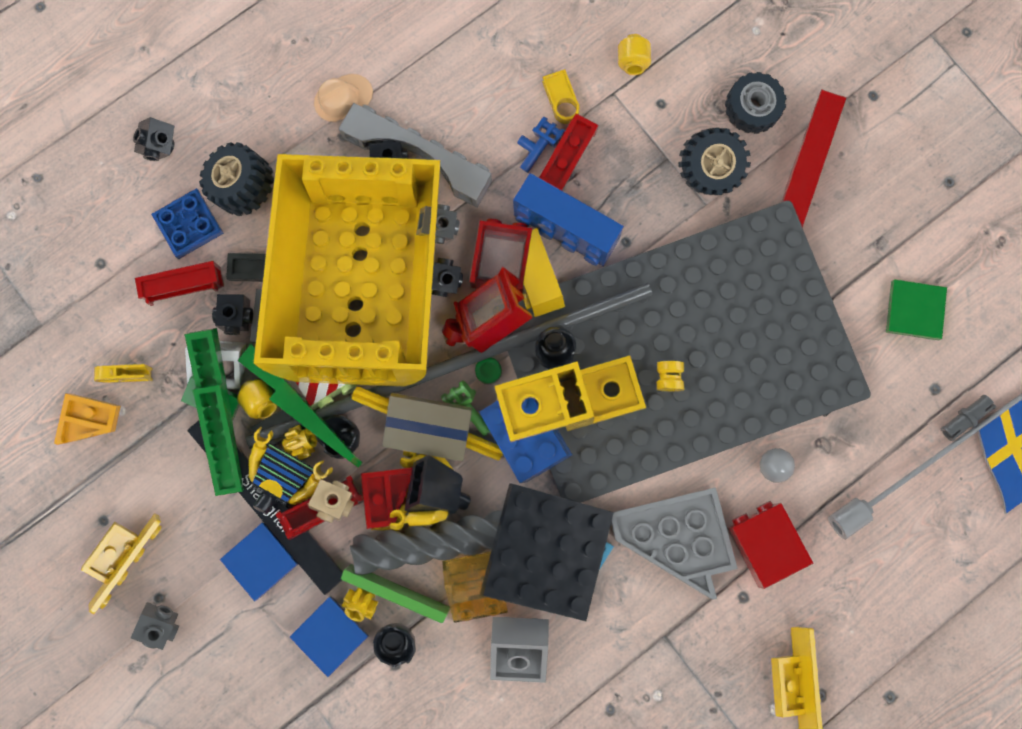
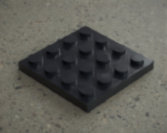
[480,483,614,621]

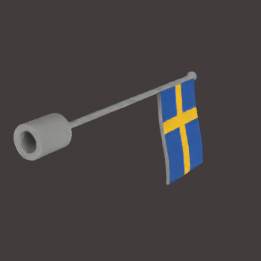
[828,393,1022,540]

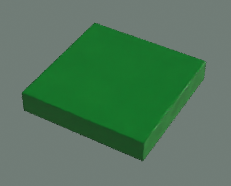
[886,279,947,341]

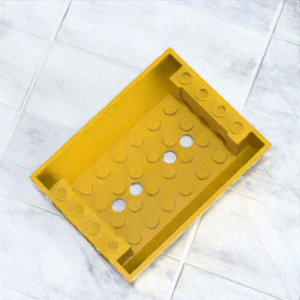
[254,154,440,387]

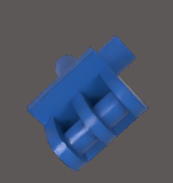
[517,116,566,173]

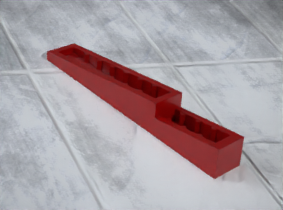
[781,89,847,228]

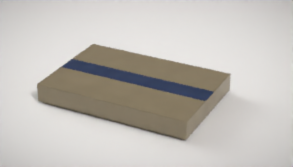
[382,393,473,462]

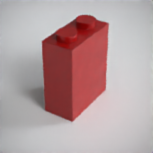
[727,501,814,589]

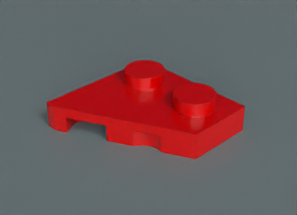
[361,468,412,529]

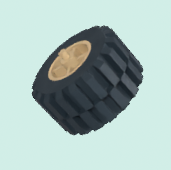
[678,127,751,195]
[199,142,274,216]

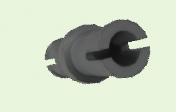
[940,394,996,441]

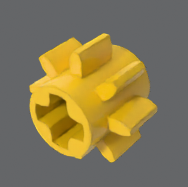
[282,425,317,460]
[342,587,378,622]

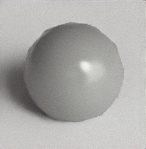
[760,448,795,483]

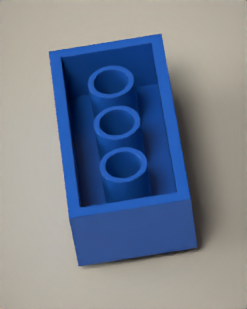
[513,173,624,267]

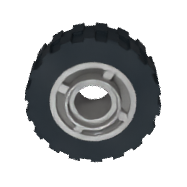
[725,72,787,134]

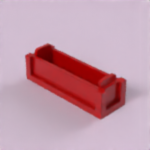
[539,113,599,191]
[135,261,224,306]
[275,475,363,540]

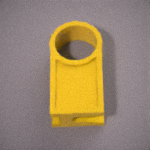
[542,69,580,124]
[94,364,153,383]

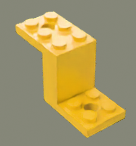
[494,355,646,442]

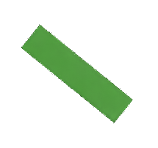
[341,564,451,624]

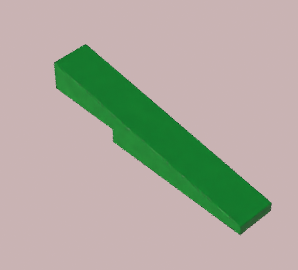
[184,328,244,496]
[237,344,363,468]

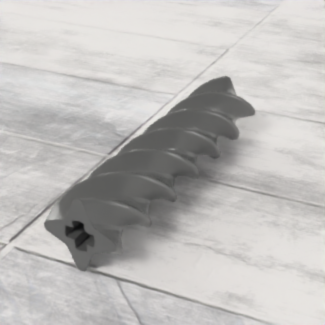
[350,510,502,575]

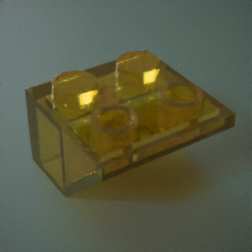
[442,552,508,623]

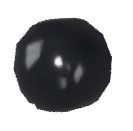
[535,326,577,370]
[317,415,360,459]
[373,623,416,667]

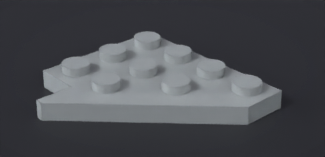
[611,487,738,600]

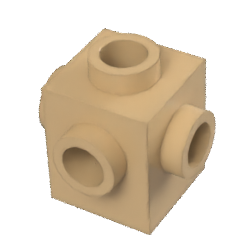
[308,479,354,523]

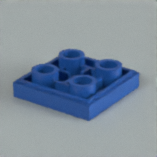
[151,188,224,260]
[220,523,299,602]
[290,596,369,677]

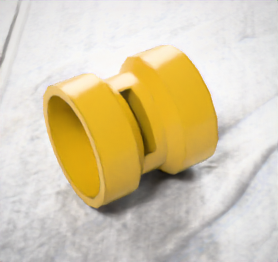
[657,361,684,392]

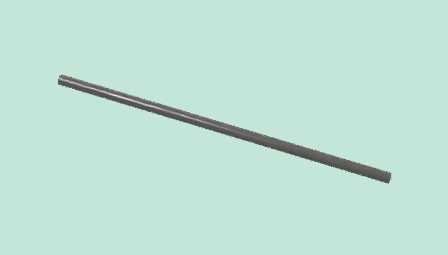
[245,283,653,449]

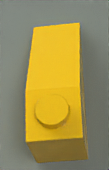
[523,228,565,317]

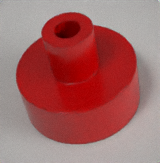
[442,318,464,346]

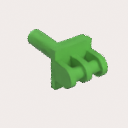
[441,380,490,436]

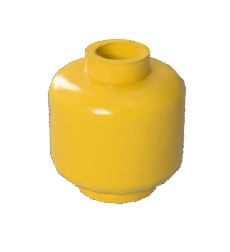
[618,34,651,75]
[237,379,277,419]

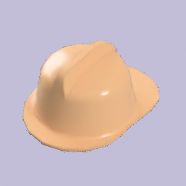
[314,74,373,122]

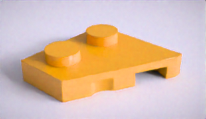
[54,393,121,445]

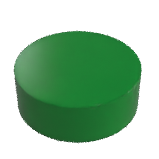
[475,357,502,385]

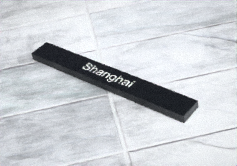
[187,420,343,595]

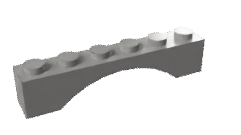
[339,103,492,208]

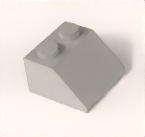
[490,617,549,683]

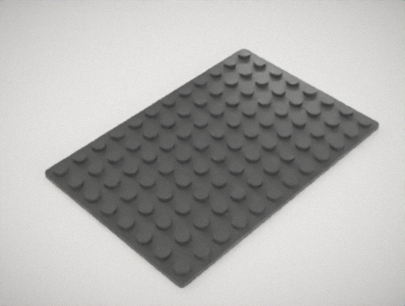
[493,201,871,503]

